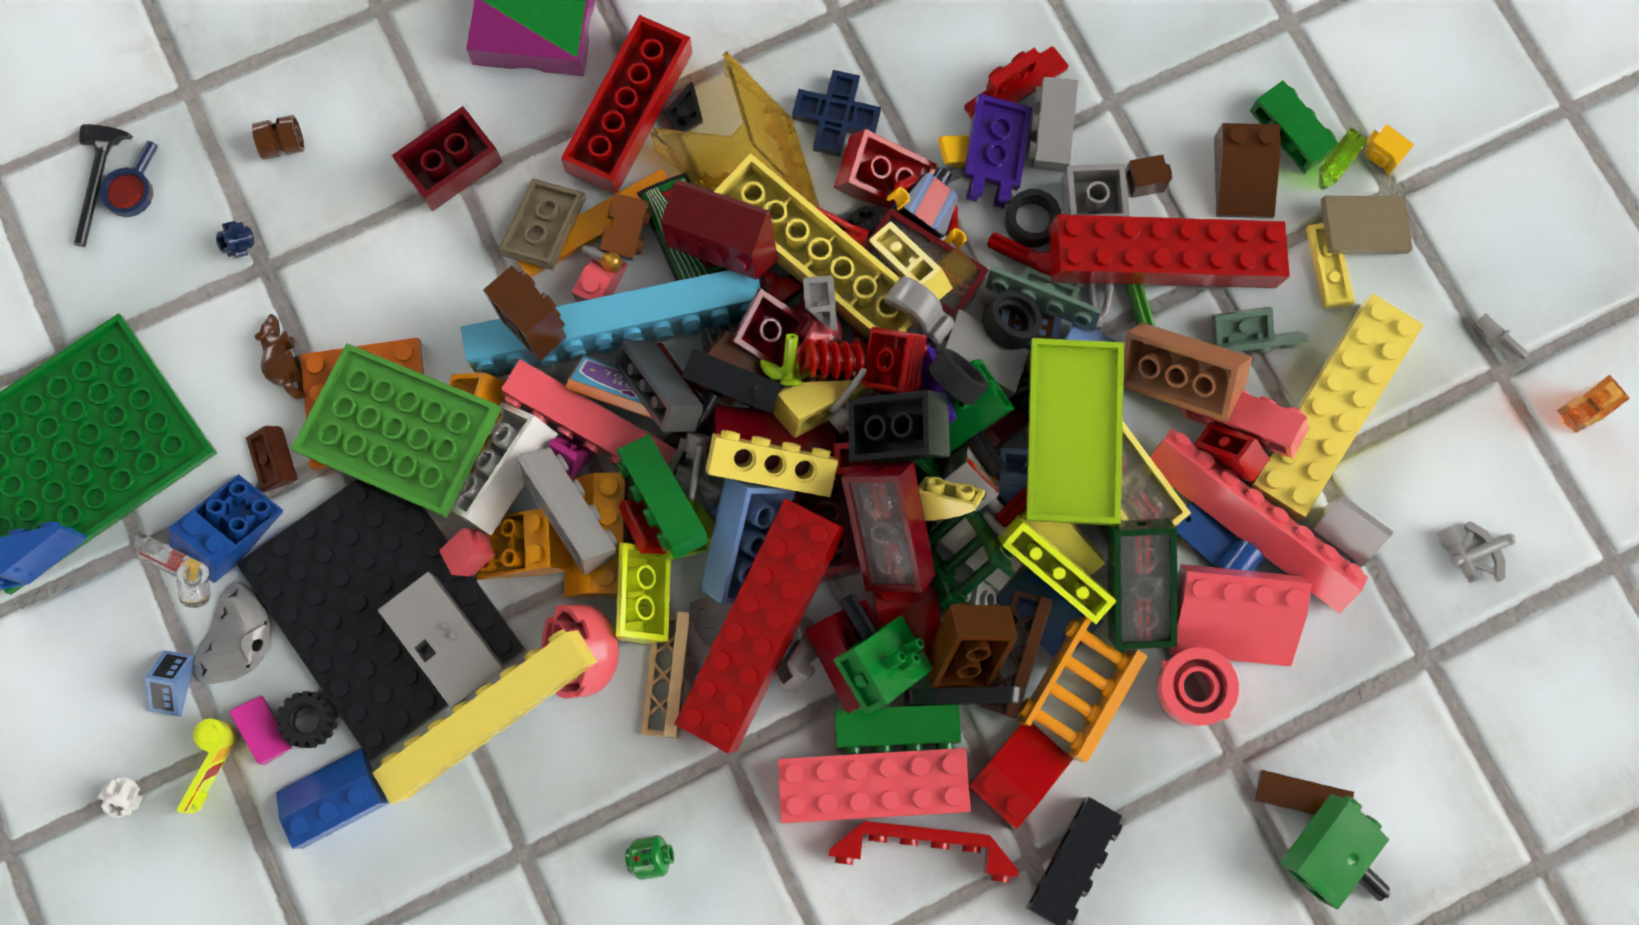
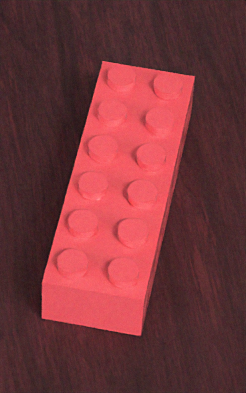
[778,748,971,823]

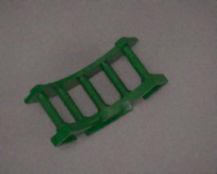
[914,459,1015,611]

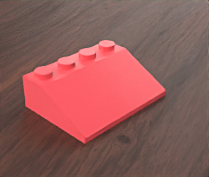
[1169,564,1312,666]

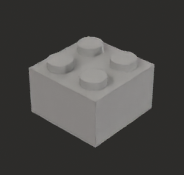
[1062,164,1130,216]

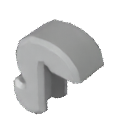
[884,276,954,346]
[776,615,818,690]

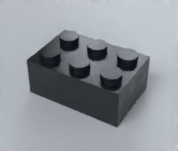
[848,390,950,463]

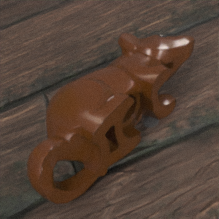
[254,314,306,399]

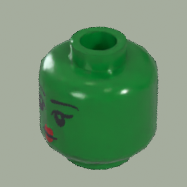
[625,835,674,880]

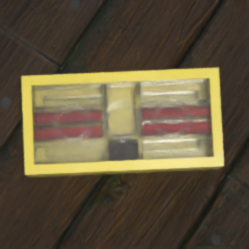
[1121,422,1191,526]

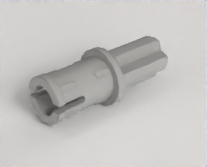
[1472,313,1528,364]

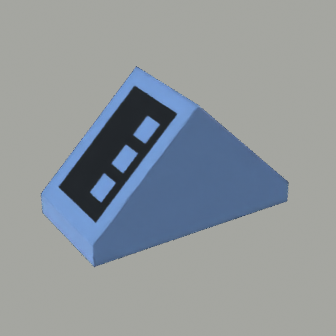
[145,650,195,717]

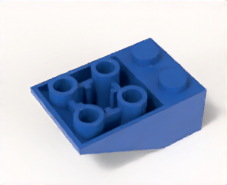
[169,474,283,583]
[0,522,87,591]

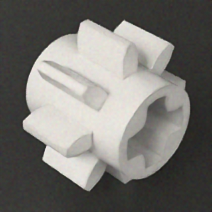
[98,778,143,818]

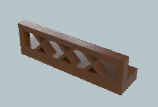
[979,589,1053,719]

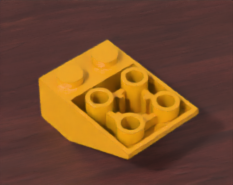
[475,508,572,580]

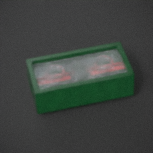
[1107,518,1177,650]

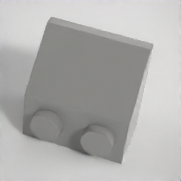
[1309,495,1394,567]

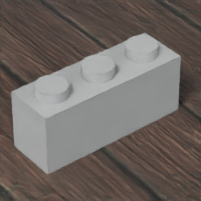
[1028,77,1078,172]

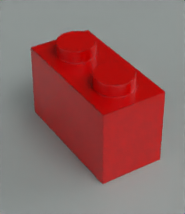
[1194,422,1270,482]

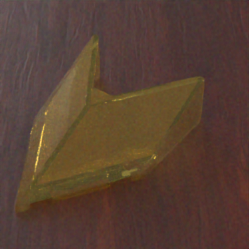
[651,51,820,208]

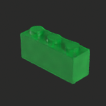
[1250,80,1339,174]

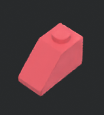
[572,260,628,302]

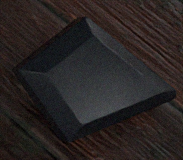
[664,82,703,137]

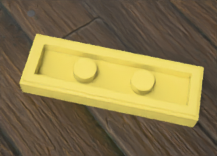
[1305,223,1355,309]

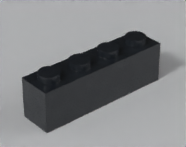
[1026,797,1123,925]

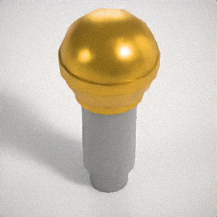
[581,245,622,272]

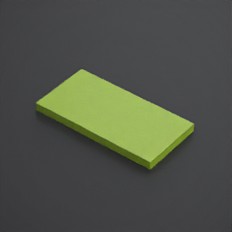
[1025,338,1124,526]

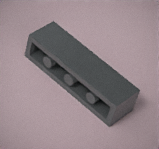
[615,340,703,432]

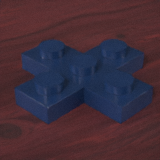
[792,70,881,157]

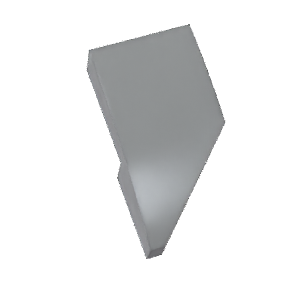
[803,275,837,332]

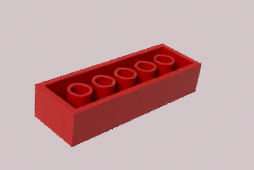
[561,15,692,194]

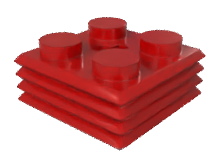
[862,327,927,394]

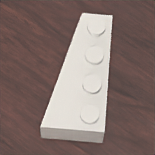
[451,402,558,536]

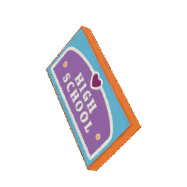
[566,355,695,419]

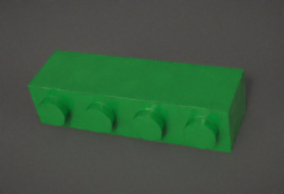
[616,434,708,560]
[834,704,961,755]

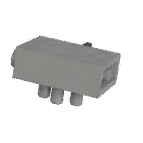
[932,303,1029,399]

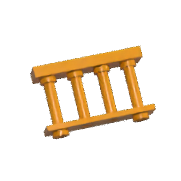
[1017,616,1148,763]

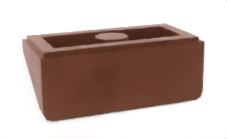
[246,426,297,492]

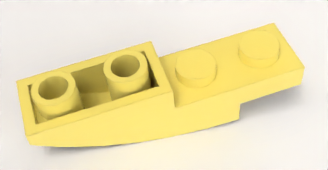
[918,477,985,521]

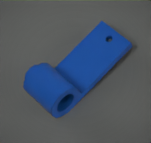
[1176,501,1264,571]

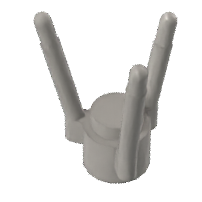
[826,368,874,435]
[669,432,711,500]

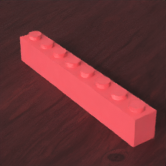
[1149,429,1368,614]

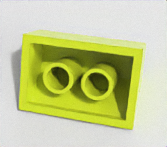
[616,543,671,644]

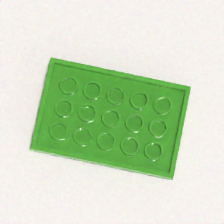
[291,343,502,518]

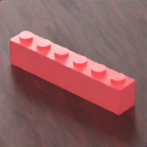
[501,359,677,466]

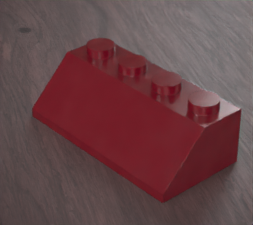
[661,180,778,280]
[711,405,837,475]

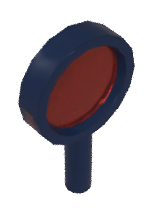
[100,140,158,217]

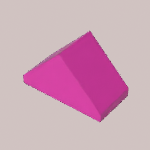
[548,437,594,480]

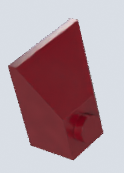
[731,288,807,367]

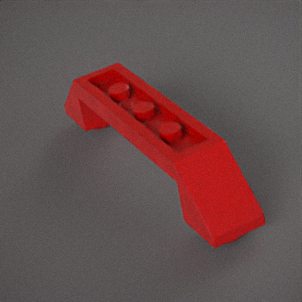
[828,821,1019,883]

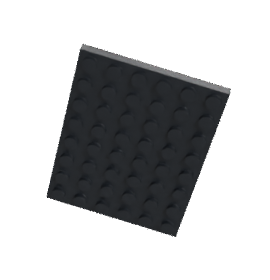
[236,479,526,761]

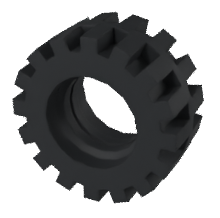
[276,691,338,748]

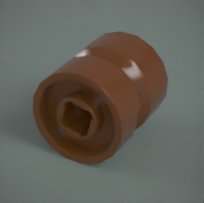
[252,115,305,160]

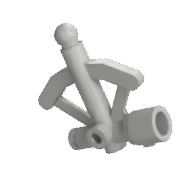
[1437,521,1516,583]

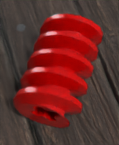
[798,338,865,380]

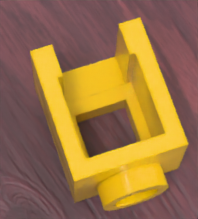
[1363,124,1414,176]

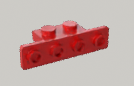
[964,46,1069,119]

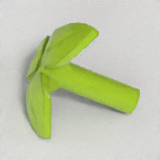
[760,334,809,386]

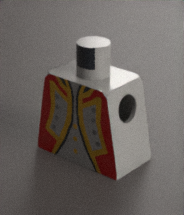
[943,442,1007,515]

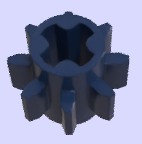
[216,221,254,258]

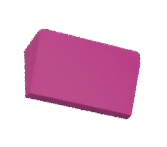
[229,696,292,765]

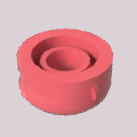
[1157,647,1239,727]

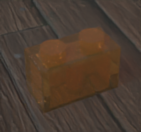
[1556,375,1630,433]

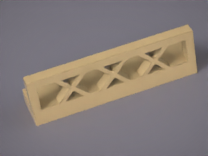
[641,612,692,739]

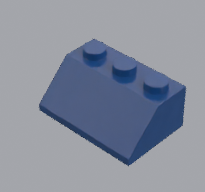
[276,748,389,849]

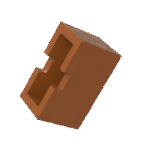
[599,192,652,260]

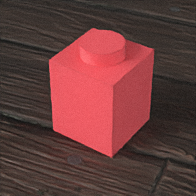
[439,528,495,577]

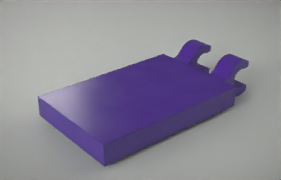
[963,94,1033,209]

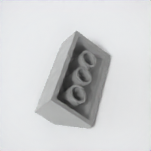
[516,448,618,576]

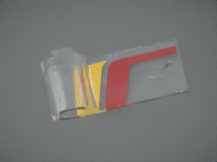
[133,530,211,608]

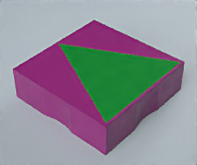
[466,0,595,76]

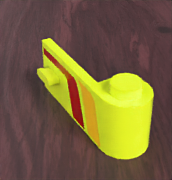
[176,718,237,814]

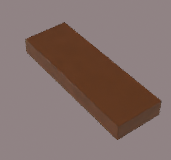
[1255,770,1354,815]

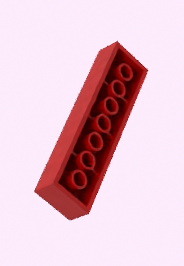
[1049,214,1290,288]
[674,499,847,754]

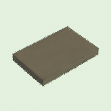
[498,178,587,270]
[1320,195,1413,254]

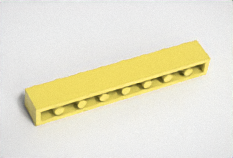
[372,629,598,805]

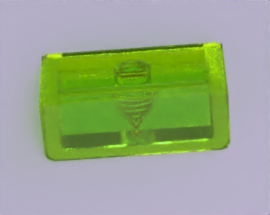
[1319,128,1367,190]

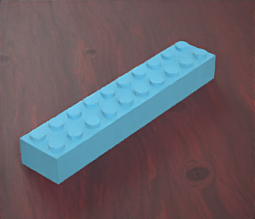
[460,270,760,377]

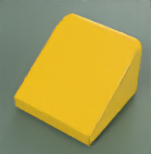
[938,135,969,169]

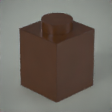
[1125,155,1172,198]

